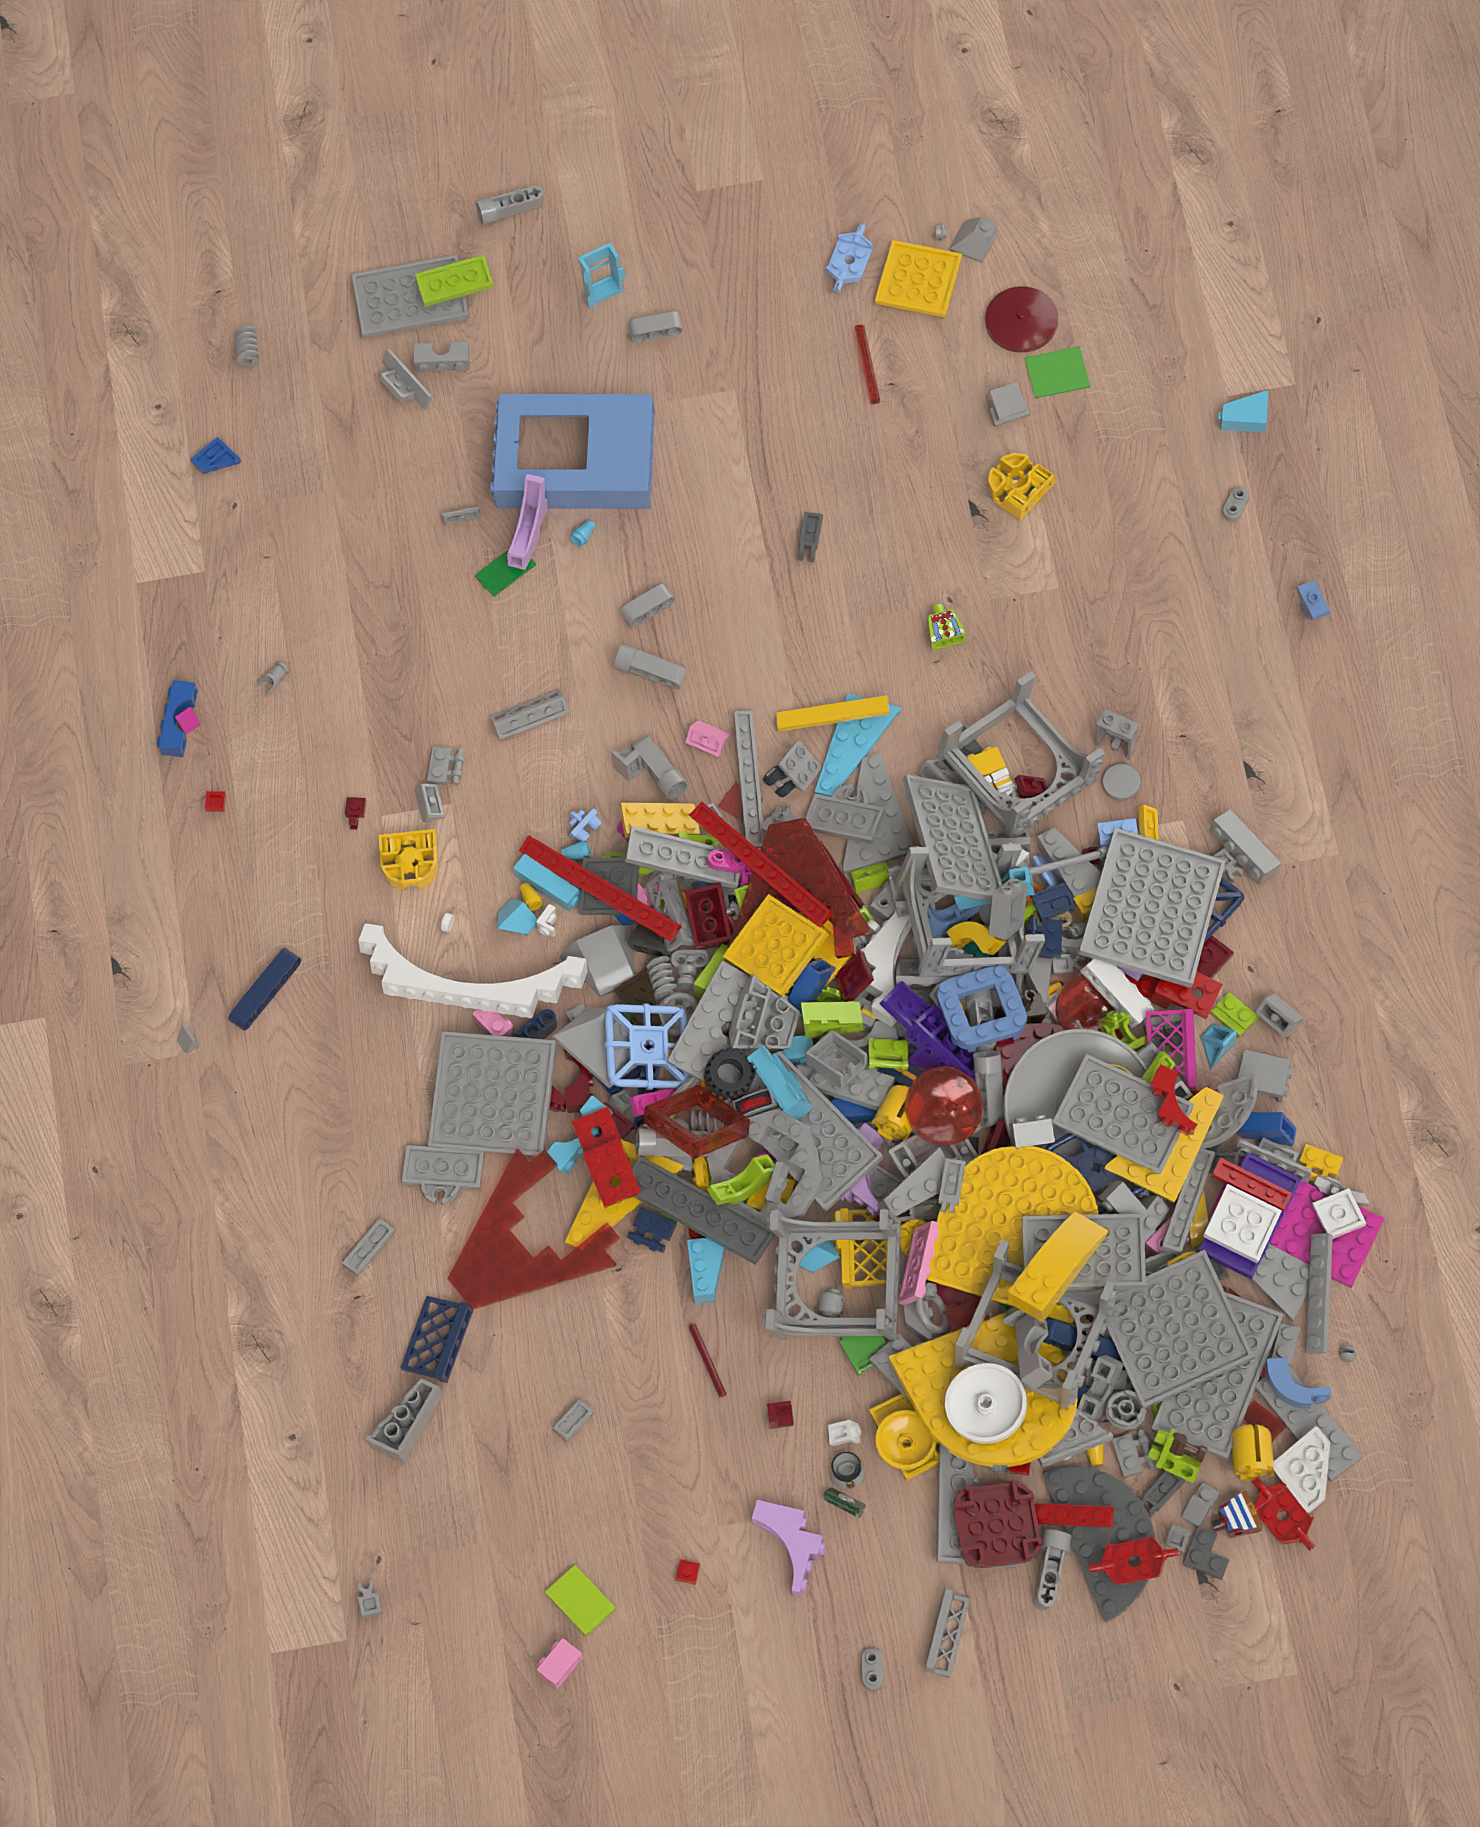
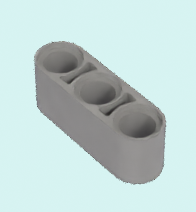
[628,312,683,342]
[620,584,675,627]

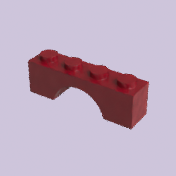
[564,1049,594,1113]

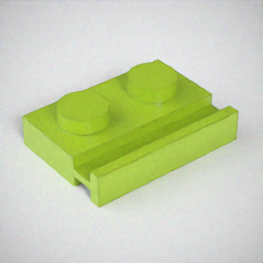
[1210,992,1259,1038]

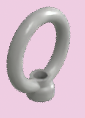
[915,1283,950,1334]

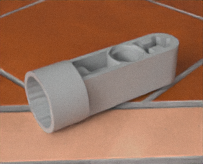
[476,186,544,225]
[614,643,687,689]
[631,735,689,800]
[965,988,997,1053]
[973,1050,1004,1128]
[636,1128,712,1157]
[1034,1530,1072,1610]

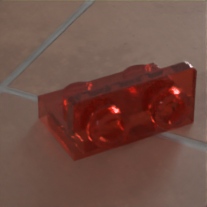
[943,1295,990,1332]

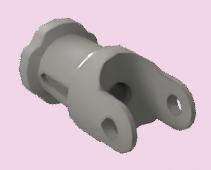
[257,661,290,694]

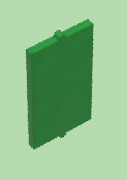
[475,550,536,597]

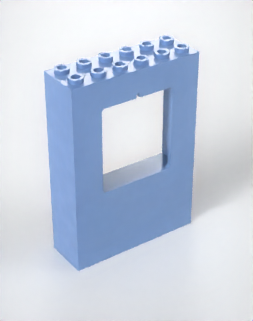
[491,394,655,509]

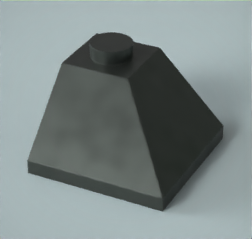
[628,925,671,958]

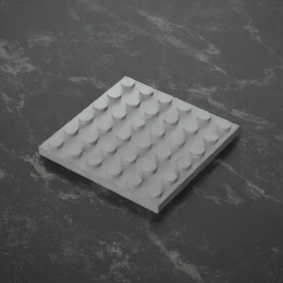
[428,1031,557,1157]
[1105,1250,1255,1409]

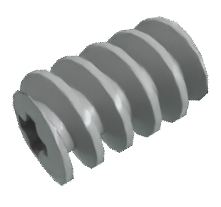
[234,326,259,367]
[647,956,677,999]
[690,1109,732,1137]

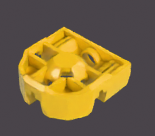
[988,453,1056,521]
[378,829,438,891]

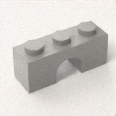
[414,342,470,373]
[1077,1355,1124,1421]

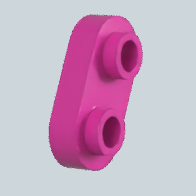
[707,849,745,873]

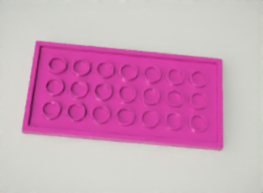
[1208,1156,1385,1288]

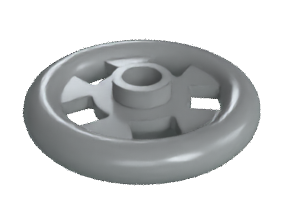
[658,992,699,1036]

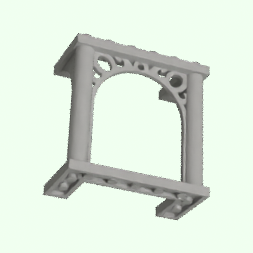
[936,671,1105,838]
[896,843,1045,977]
[763,1209,901,1340]
[955,1240,1117,1410]

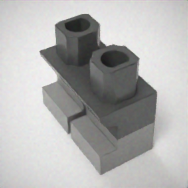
[1143,1014,1183,1052]

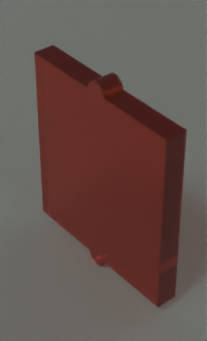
[718,782,763,822]

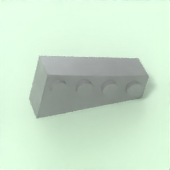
[1038,828,1102,898]
[877,1147,946,1217]
[365,1378,444,1464]

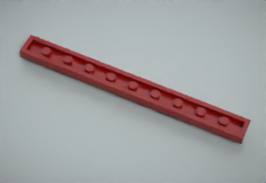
[689,801,833,928]
[519,835,682,943]

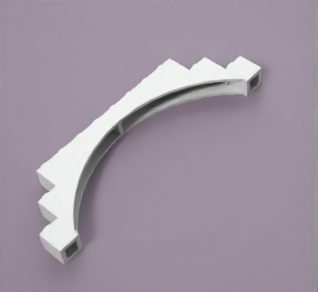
[860,842,1030,1027]
[358,923,588,1018]

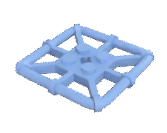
[604,1003,690,1090]

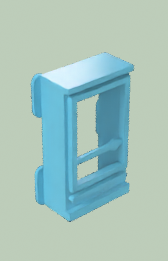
[578,242,626,308]
[747,1045,813,1120]

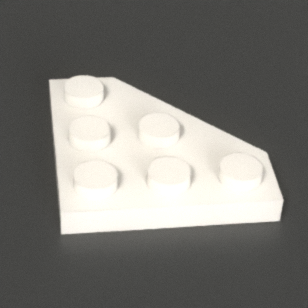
[1273,1426,1330,1513]

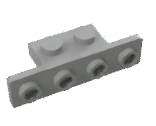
[379,349,432,409]
[1235,1138,1312,1183]

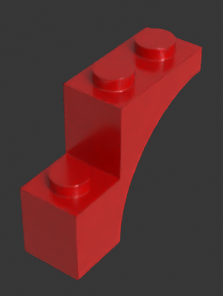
[1149,1064,1198,1136]

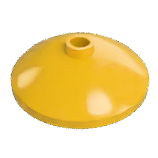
[876,1410,936,1470]

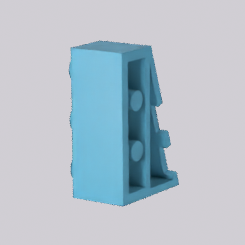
[687,1238,726,1304]

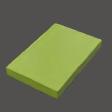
[545,1565,616,1637]

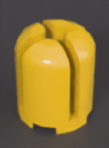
[872,1085,924,1142]
[1231,1424,1274,1481]

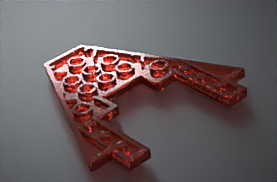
[725,817,872,976]
[447,1149,620,1310]

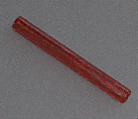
[855,324,880,405]

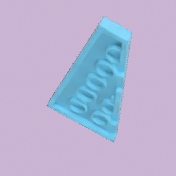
[815,694,902,797]

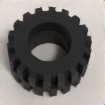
[704,1047,755,1100]

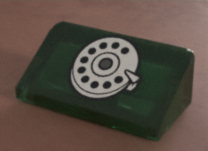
[824,1487,866,1518]

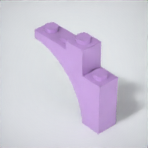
[508,474,548,570]
[839,1123,884,1217]
[752,1500,826,1597]

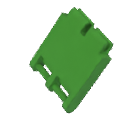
[840,1336,887,1376]

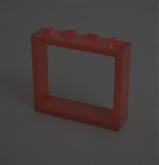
[644,1085,750,1159]

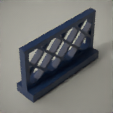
[401,1296,473,1383]

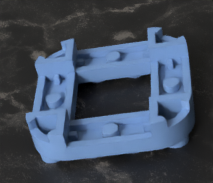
[937,966,1027,1052]

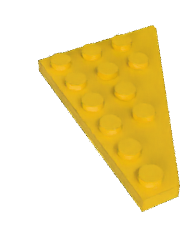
[1104,1087,1224,1203]
[565,1140,684,1251]

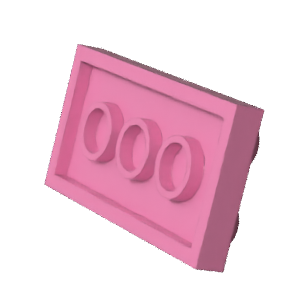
[898,1221,939,1306]

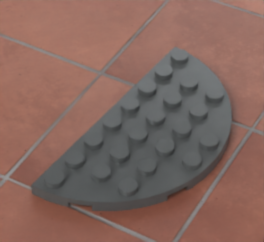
[1042,1467,1155,1623]

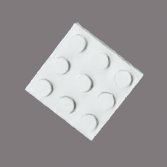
[1203,1184,1281,1263]

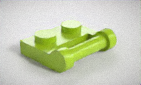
[868,1038,908,1071]

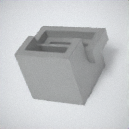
[986,382,1030,427]

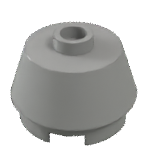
[1106,1390,1146,1429]

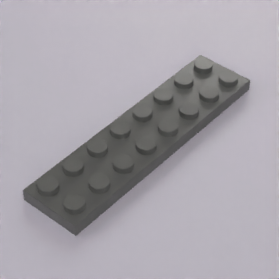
[632,1156,775,1265]

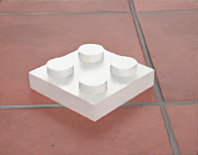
[1312,1189,1366,1239]

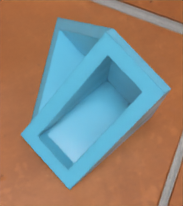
[497,898,538,936]
[1200,1024,1237,1070]
[799,1238,839,1273]

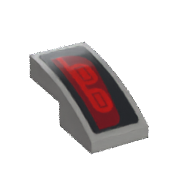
[732,1088,777,1120]

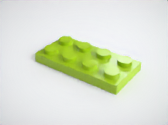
[415,255,494,307]

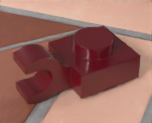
[345,797,366,830]

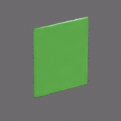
[1025,346,1091,398]

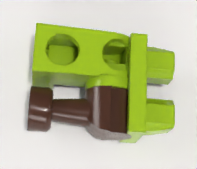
[1148,1428,1208,1483]

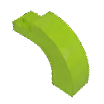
[707,1154,775,1206]

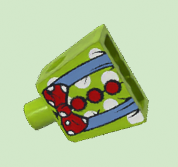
[928,604,966,651]

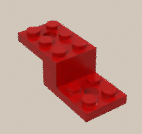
[1124,971,1223,1019]
[571,1106,641,1208]

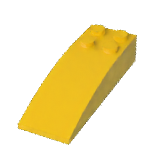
[1008,1212,1109,1323]

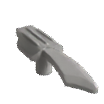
[1314,1175,1370,1204]

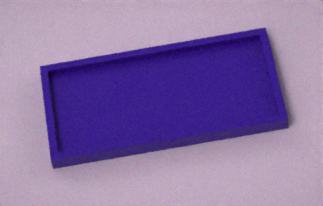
[1197,1152,1301,1280]

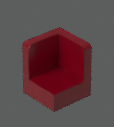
[767,1401,794,1429]

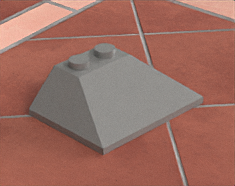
[552,1008,638,1088]
[887,1112,979,1178]

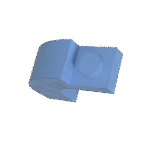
[923,903,981,936]
[1265,1358,1331,1409]

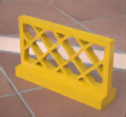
[840,1208,888,1290]

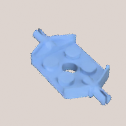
[826,223,873,293]

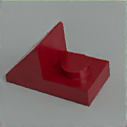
[1014,775,1048,799]

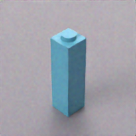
[513,854,580,911]

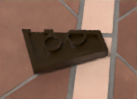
[614,969,662,1026]

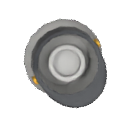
[830,1452,865,1489]

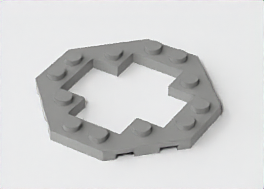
[707,1108,824,1226]

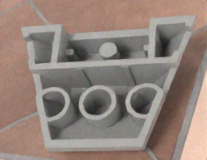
[560,925,635,997]
[729,974,800,1049]

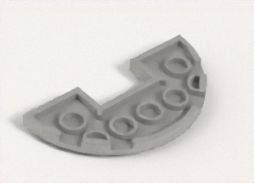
[1200,1073,1258,1149]

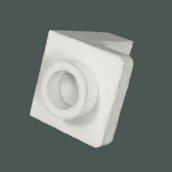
[536,904,557,938]
[828,1420,861,1446]

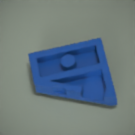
[190,437,241,474]

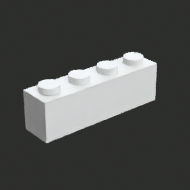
[1080,959,1154,1028]

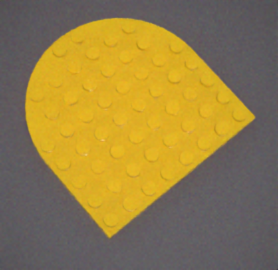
[926,1146,1099,1325]
[888,1312,1078,1467]

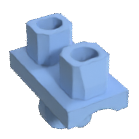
[568,808,602,842]

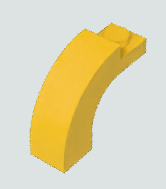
[947,922,1006,955]

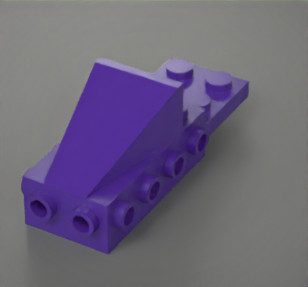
[879,981,975,1088]

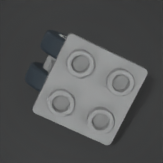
[763,740,822,798]

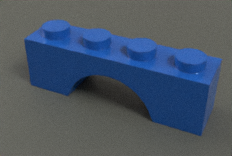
[157,680,198,757]

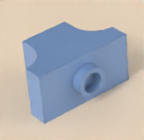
[1297,580,1330,621]

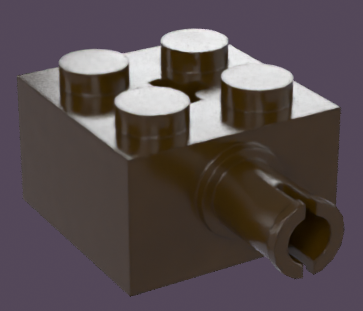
[994,989,1047,1024]

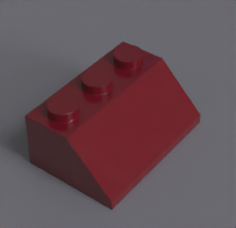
[684,883,732,950]

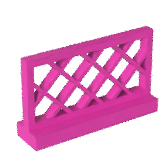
[1146,1009,1197,1088]

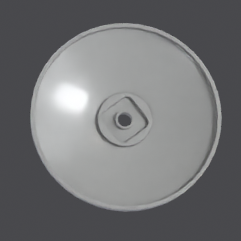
[1003,1029,1148,1173]

